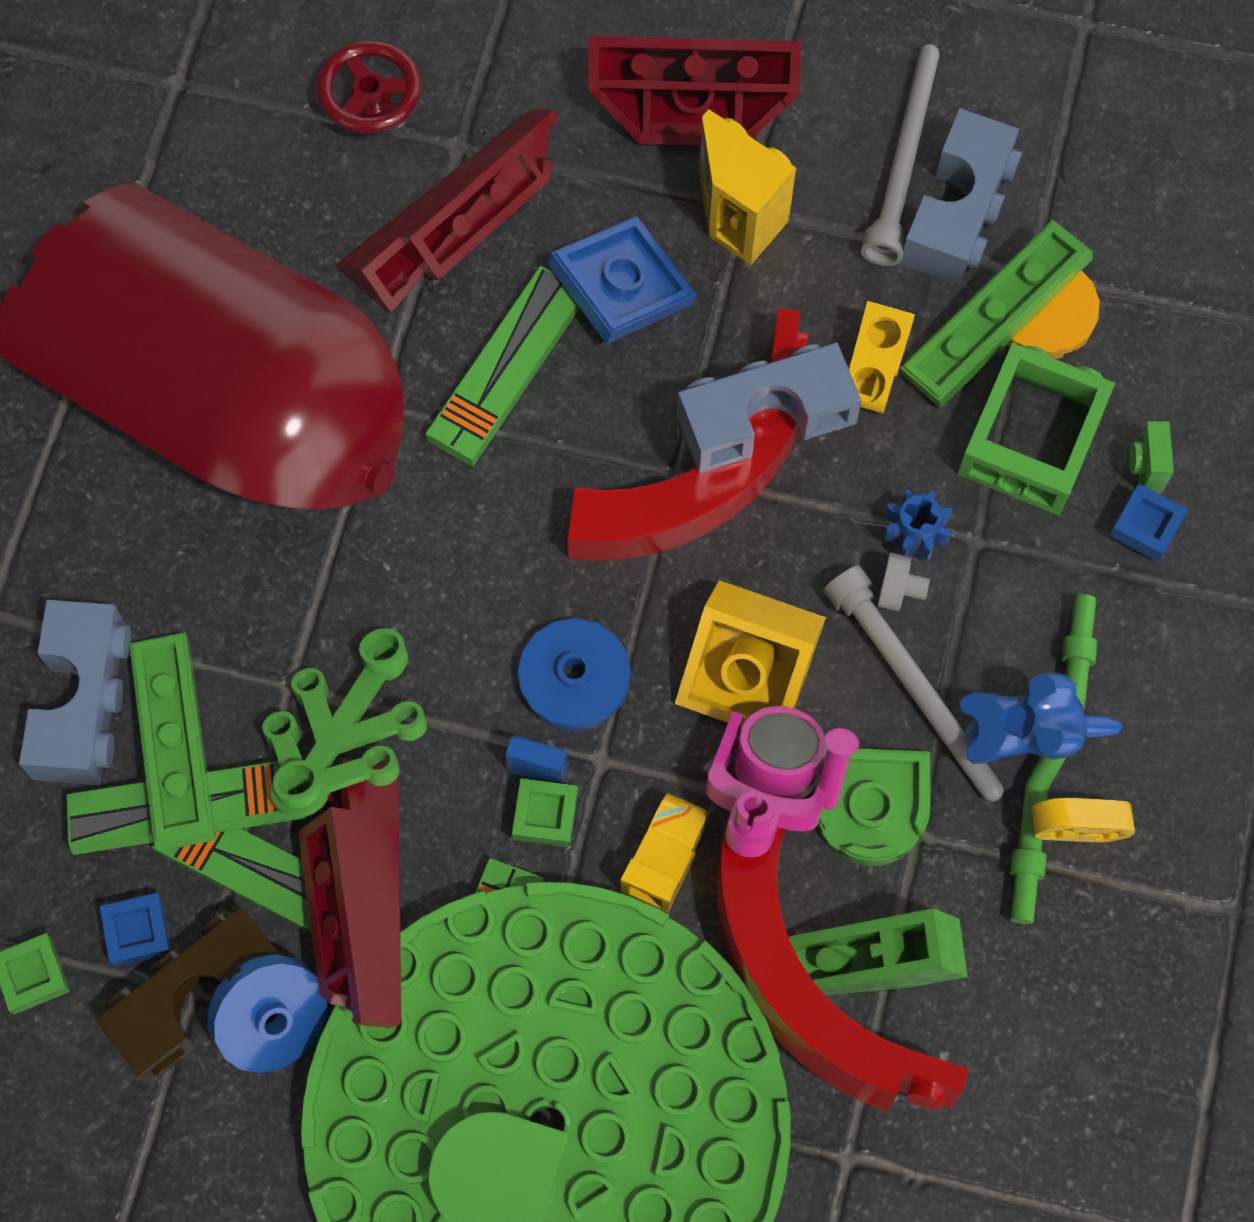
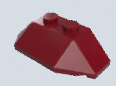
[588,36,802,146]

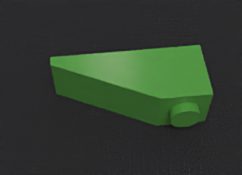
[789,908,968,996]

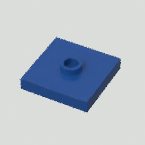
[547,216,697,344]

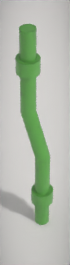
[1009,594,1098,924]

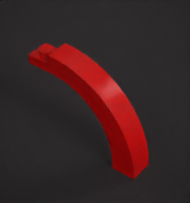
[568,308,808,561]
[716,811,969,1112]

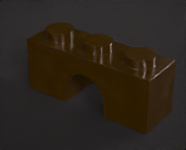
[95,907,280,1086]

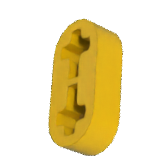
[1031,798,1135,842]

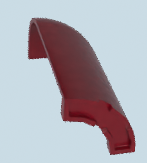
[0,182,404,509]

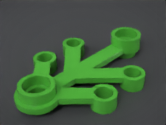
[262,628,427,818]

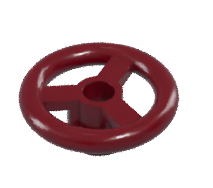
[317,40,421,133]

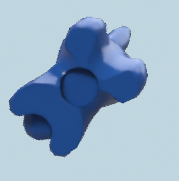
[959,672,1122,764]

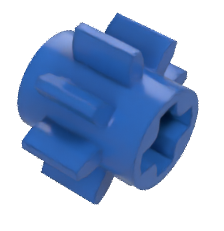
[883,489,953,561]

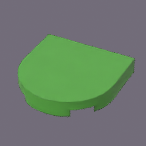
[813,748,930,866]
[429,1112,569,1222]

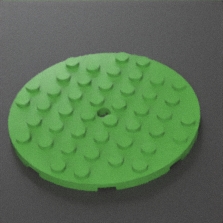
[301,882,791,1222]

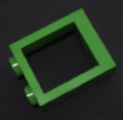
[957,342,1115,516]

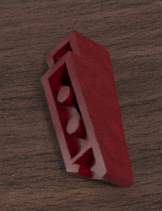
[337,109,558,312]
[298,758,402,1028]

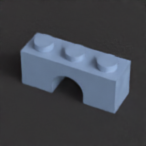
[900,108,1023,286]
[677,342,862,474]
[19,600,131,785]

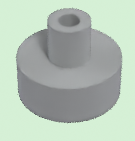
[877,552,930,612]

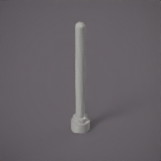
[861,44,939,266]
[823,565,1004,802]

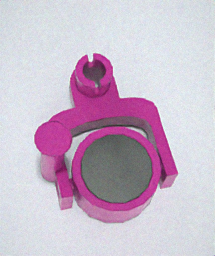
[706,706,859,857]

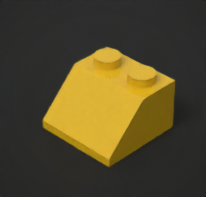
[675,580,826,727]

